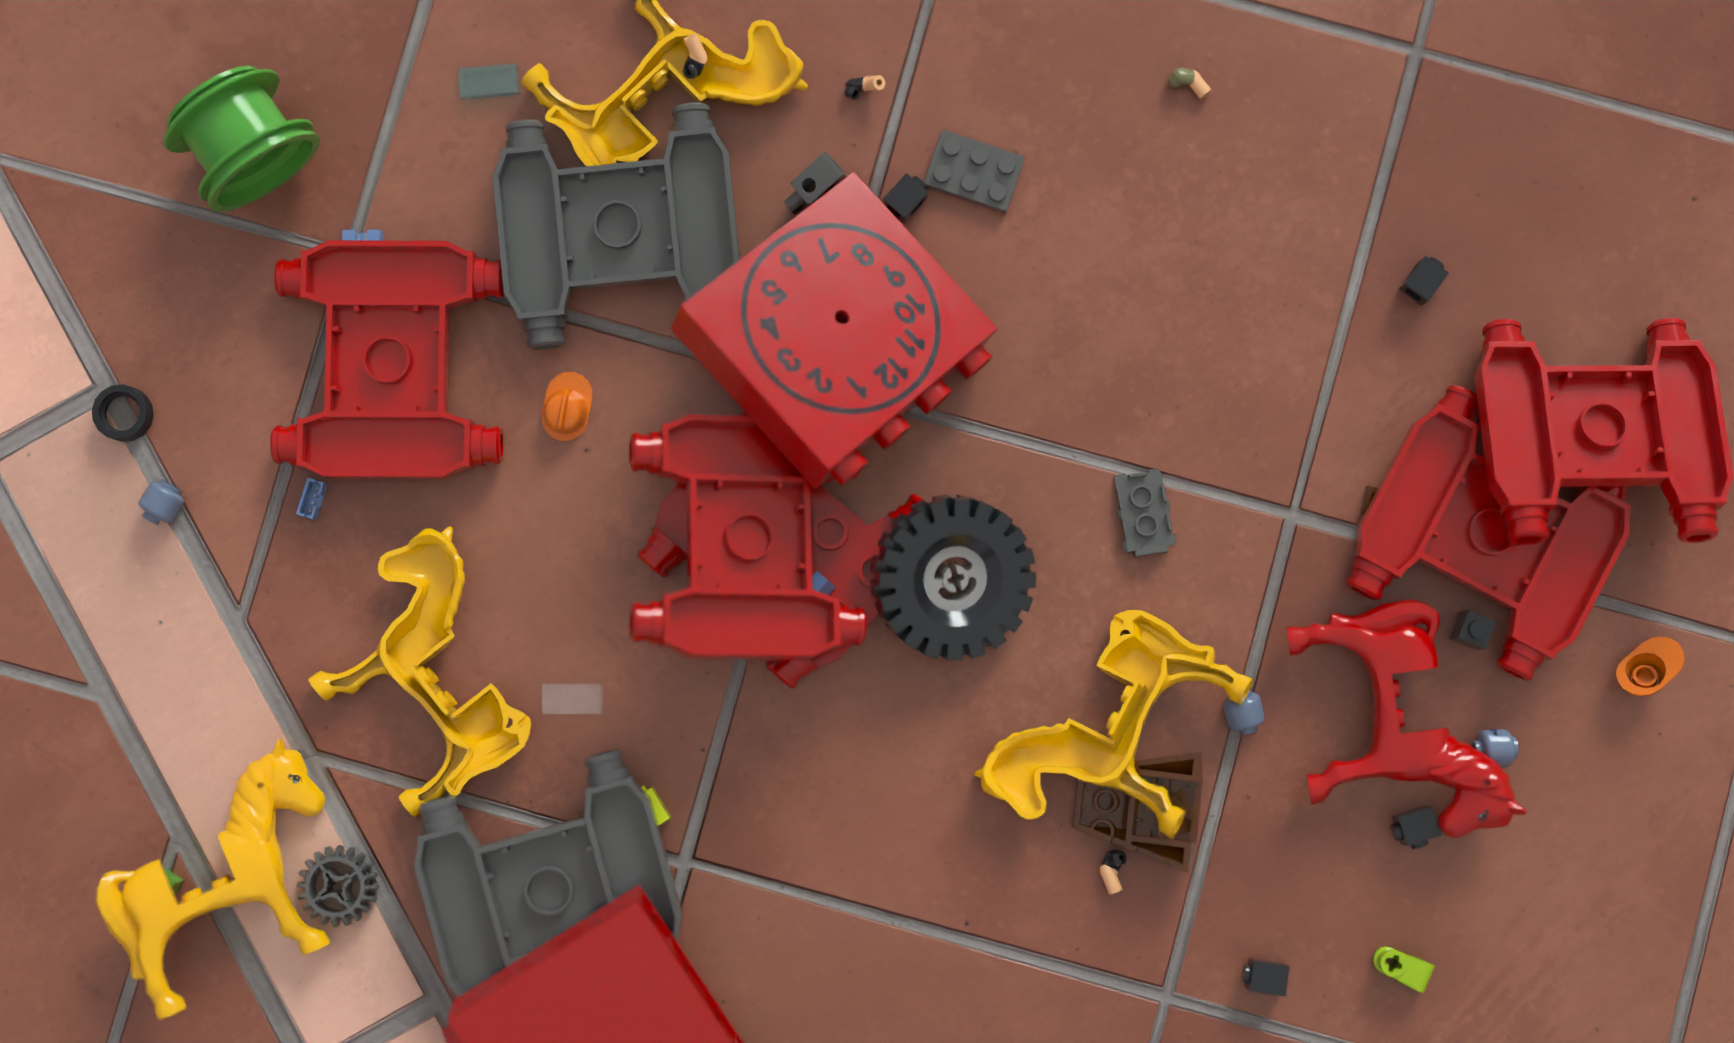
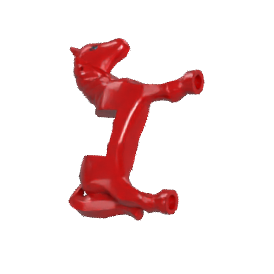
[1286,599,1526,838]

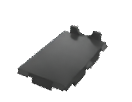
[1114,468,1176,558]

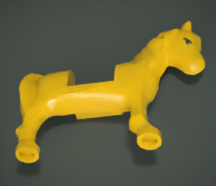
[520,0,808,166]
[308,526,531,818]
[974,610,1253,838]
[96,739,331,1020]

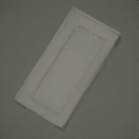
[542,684,603,714]

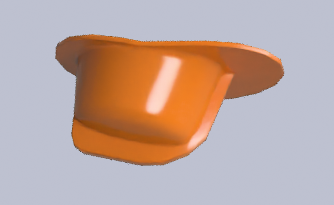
[542,372,592,441]
[1616,636,1685,696]

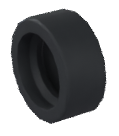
[92,384,154,442]

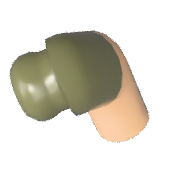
[1168,67,1211,99]

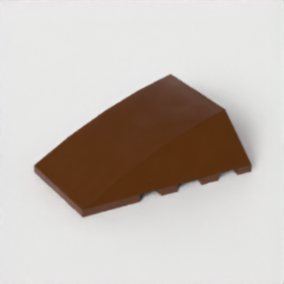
[1073,752,1203,873]

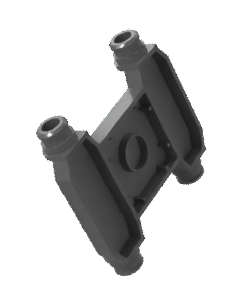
[492,102,740,350]
[414,749,683,997]

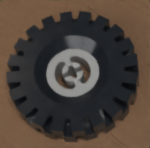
[870,495,1036,661]

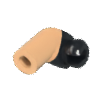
[682,33,708,79]
[844,75,885,100]
[1100,849,1127,895]

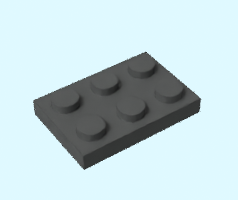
[924,129,1025,214]

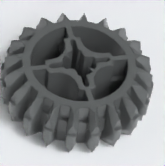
[296,845,379,927]

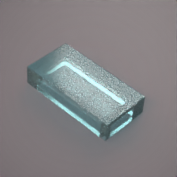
[458,63,520,100]

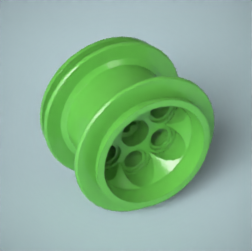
[163,66,320,212]

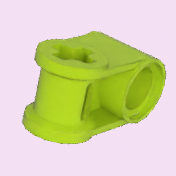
[1372,946,1435,994]

